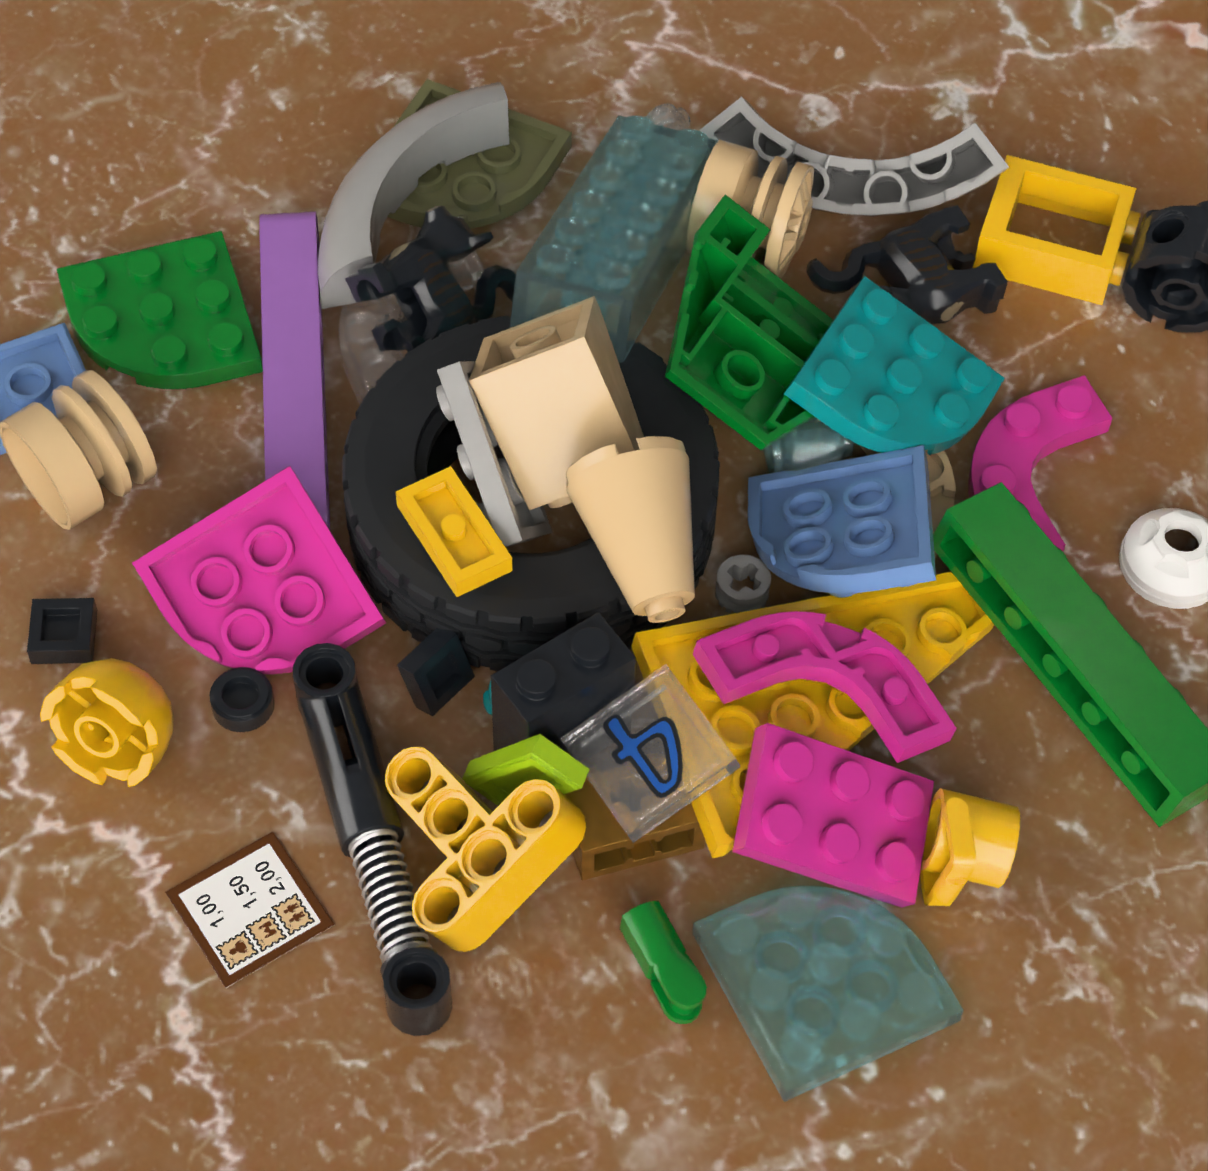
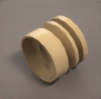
[686,140,814,279]
[0,370,157,530]

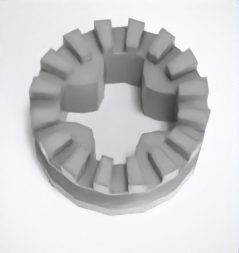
[715,555,771,613]

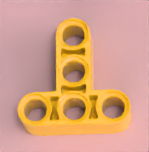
[385,746,586,952]

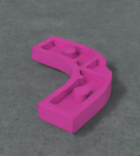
[968,375,1112,552]
[692,611,957,763]

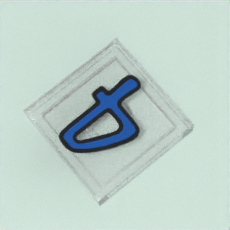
[560,664,741,843]

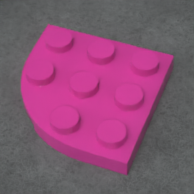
[132,466,387,674]

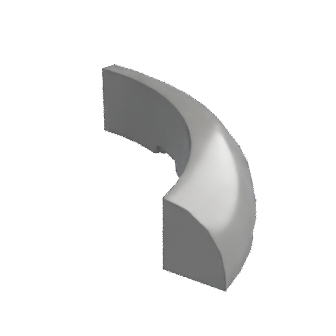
[318,82,510,309]
[698,96,1009,216]

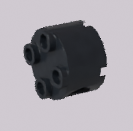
[1122,201,1208,333]

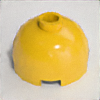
[40,658,174,787]

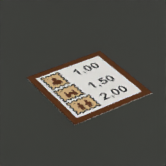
[165,832,335,988]

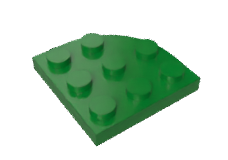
[56,231,263,389]

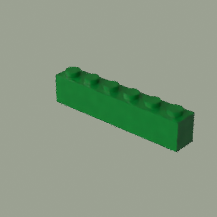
[933,482,1208,828]

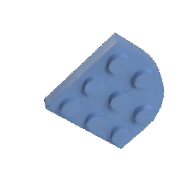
[748,445,936,598]

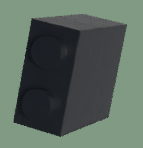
[491,612,636,764]

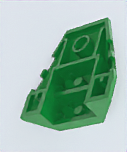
[665,195,833,450]

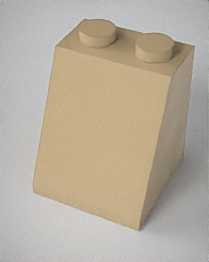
[469,296,644,510]

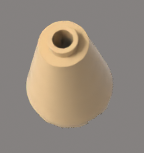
[565,436,695,623]

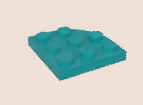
[784,276,1005,455]

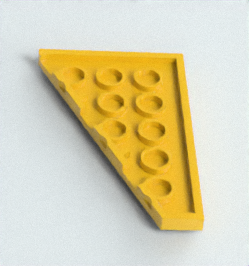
[631,572,994,858]

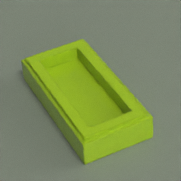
[462,734,590,806]

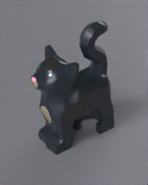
[806,205,1008,324]
[345,206,524,352]

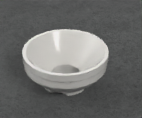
[1119,508,1208,609]

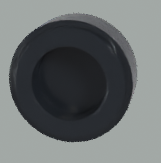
[210,667,274,732]

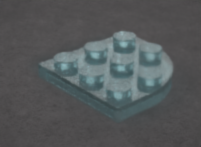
[692,886,964,1102]

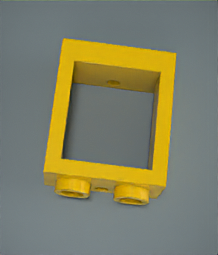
[973,155,1141,305]

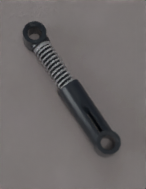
[293,643,452,1036]

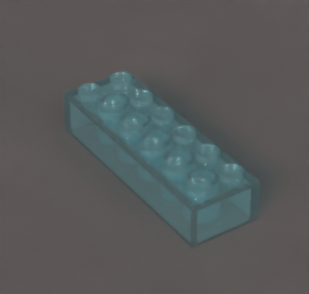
[510,115,719,362]

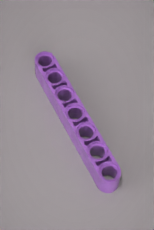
[259,211,330,529]

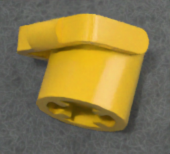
[920,788,1020,906]

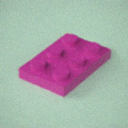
[732,723,934,908]

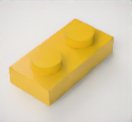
[396,466,513,598]

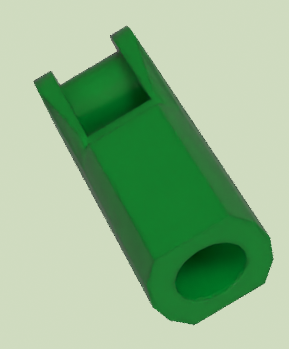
[619,901,707,1024]

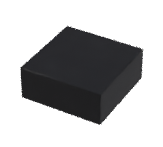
[27,598,97,664]
[397,628,475,717]

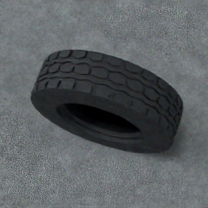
[342,314,720,671]

